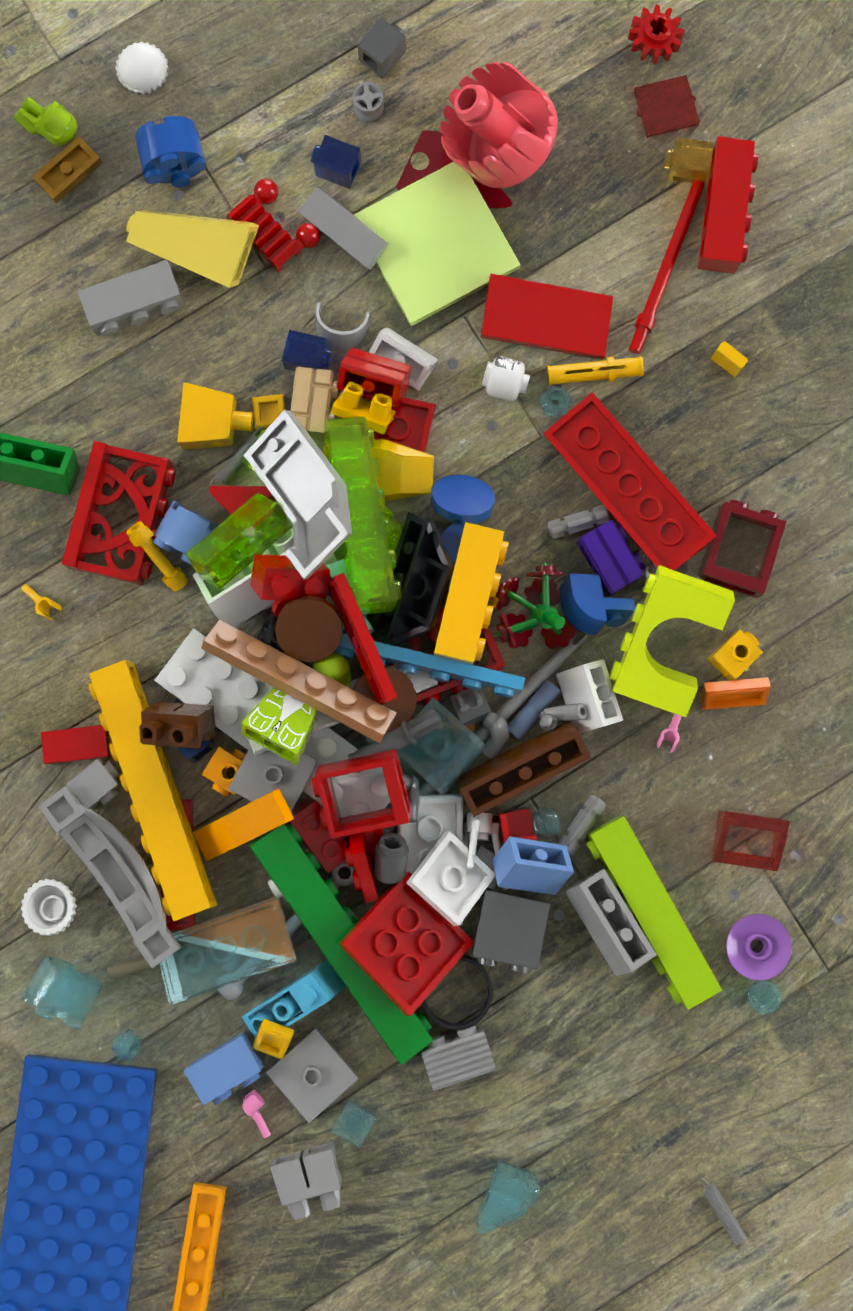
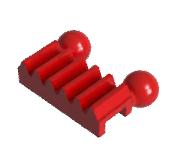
[227,178,321,273]

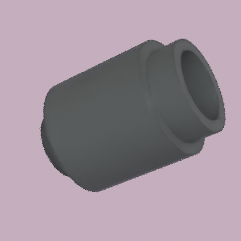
[373,833,409,884]

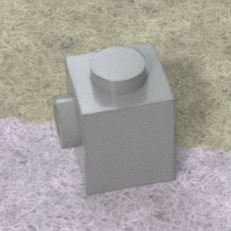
[67,759,122,809]

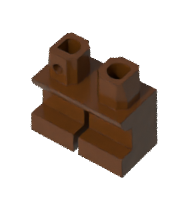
[139,702,215,748]

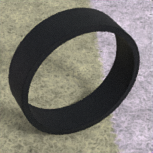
[422,955,493,1030]

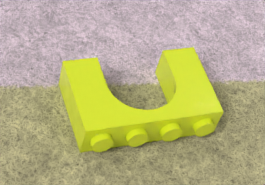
[609,565,735,717]

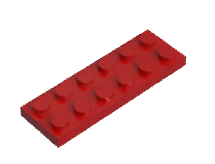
[543,392,717,571]

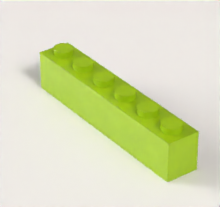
[586,815,723,1010]

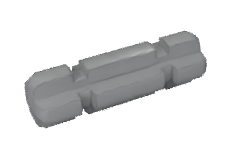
[547,505,609,539]
[558,795,606,855]

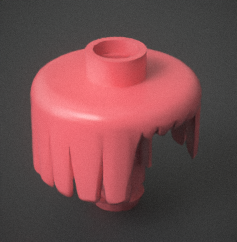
[440,62,558,188]

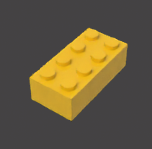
[434,522,509,665]

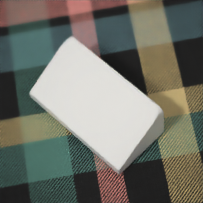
[369,328,439,391]

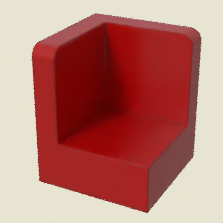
[498,808,537,844]

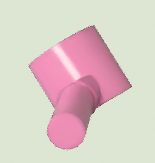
[657,714,682,753]
[243,1090,271,1138]

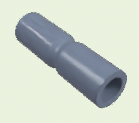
[508,680,561,741]

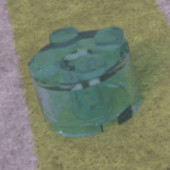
[22,956,103,1030]

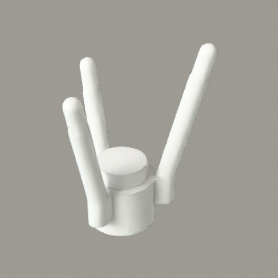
[463,812,508,890]

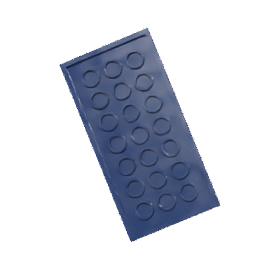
[0,1054,158,1311]

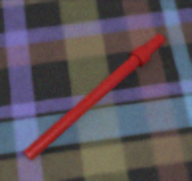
[628,180,705,354]

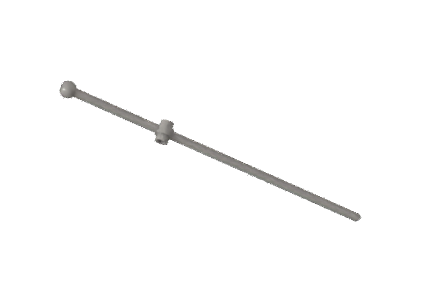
[217,630,588,1001]

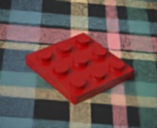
[339,872,474,1016]

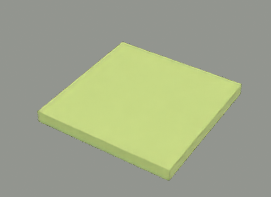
[354,162,521,326]

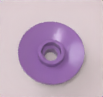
[726,914,792,980]

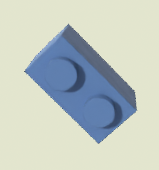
[492,836,574,895]
[184,1031,265,1106]

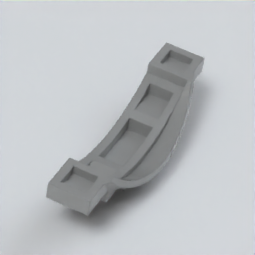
[38,786,181,968]

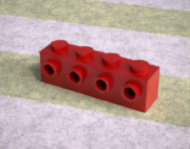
[698,136,759,274]

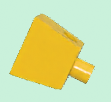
[177,383,254,450]

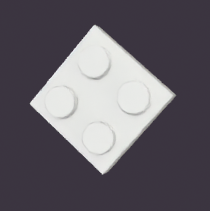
[406,831,495,926]

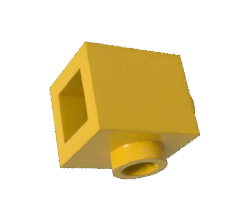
[707,629,763,681]

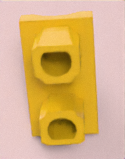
[331,382,395,438]

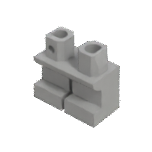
[270,1141,342,1220]

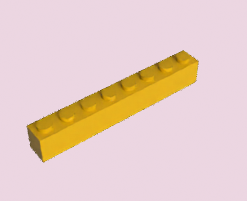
[89,660,218,921]

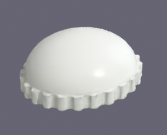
[115,42,169,95]
[21,879,77,936]

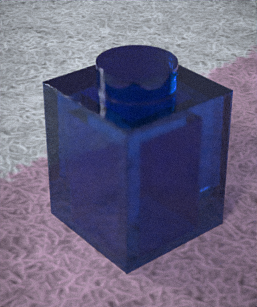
[311,135,361,189]
[282,330,332,371]

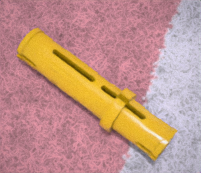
[547,356,644,386]

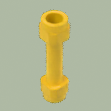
[126,521,188,592]

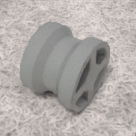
[352,82,384,123]

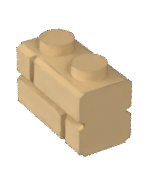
[290,367,340,440]

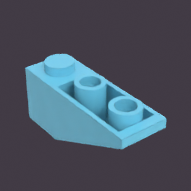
[242,959,345,1038]

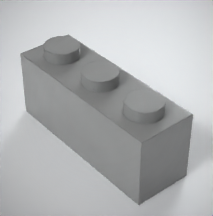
[77,260,185,336]
[564,869,657,976]

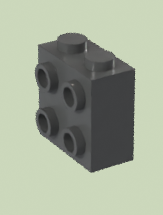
[471,889,550,973]

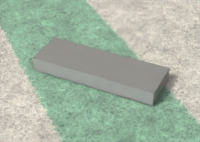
[299,186,389,270]

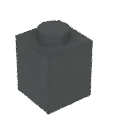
[358,17,406,79]

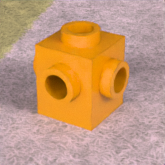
[201,747,246,797]

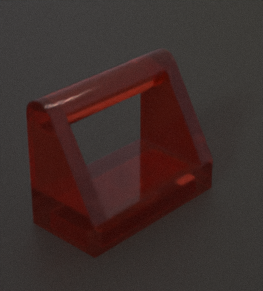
[712,810,790,872]

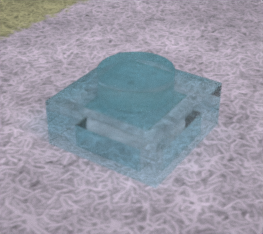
[332,1099,377,1148]

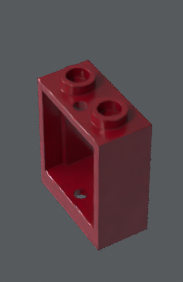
[698,500,787,598]

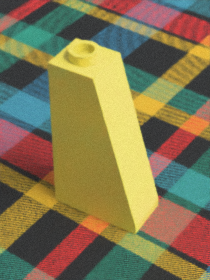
[126,210,259,288]

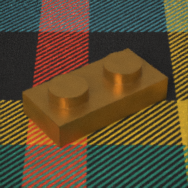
[32,136,102,204]

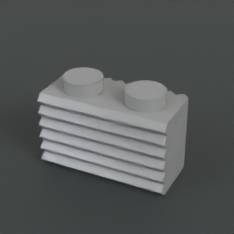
[421,1025,496,1091]

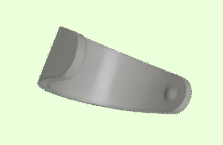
[316,302,371,351]

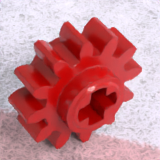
[628,4,685,64]

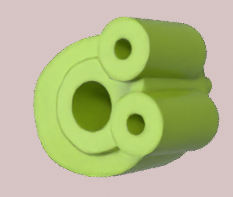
[13,96,78,146]
[312,651,352,688]

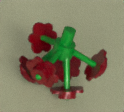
[496,563,578,649]

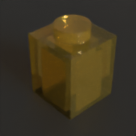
[664,137,714,183]

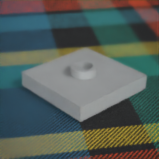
[228,746,318,813]
[266,1027,359,1123]

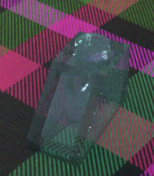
[476,1159,540,1234]

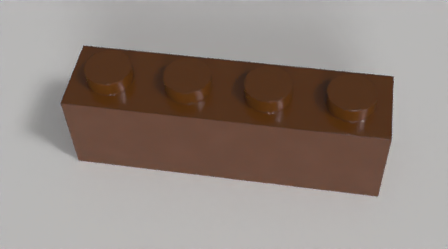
[455,721,591,817]

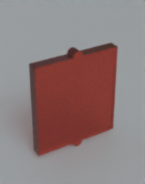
[634,75,700,138]

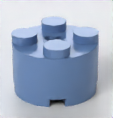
[153,501,230,568]

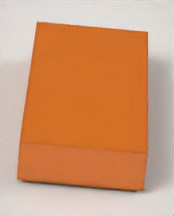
[700,677,771,710]

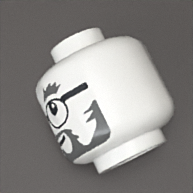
[482,356,530,402]

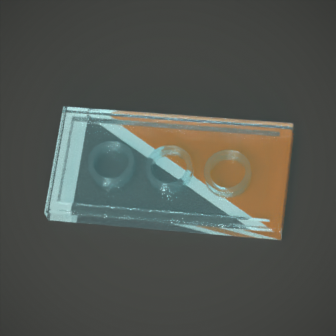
[159,896,297,1005]

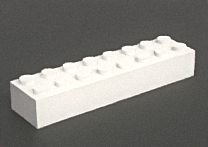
[154,628,390,818]

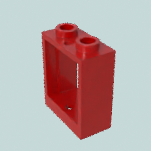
[312,749,412,839]

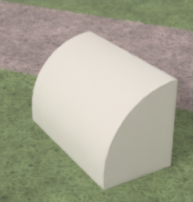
[556,659,623,734]

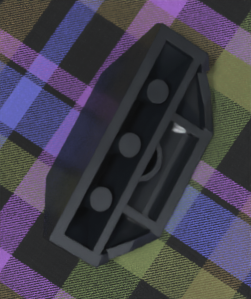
[371,511,454,646]

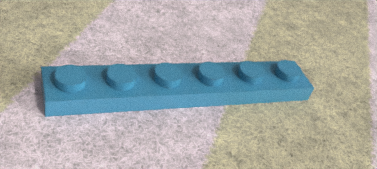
[335,633,525,698]

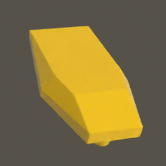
[323,439,434,503]

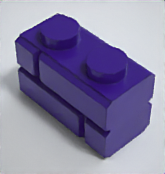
[576,520,645,597]

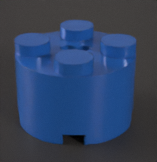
[135,116,206,188]

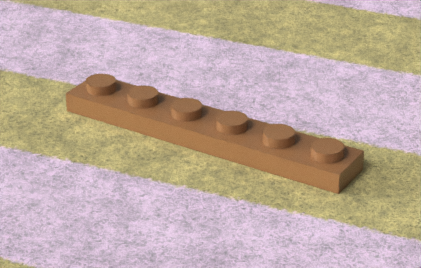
[201,619,397,743]

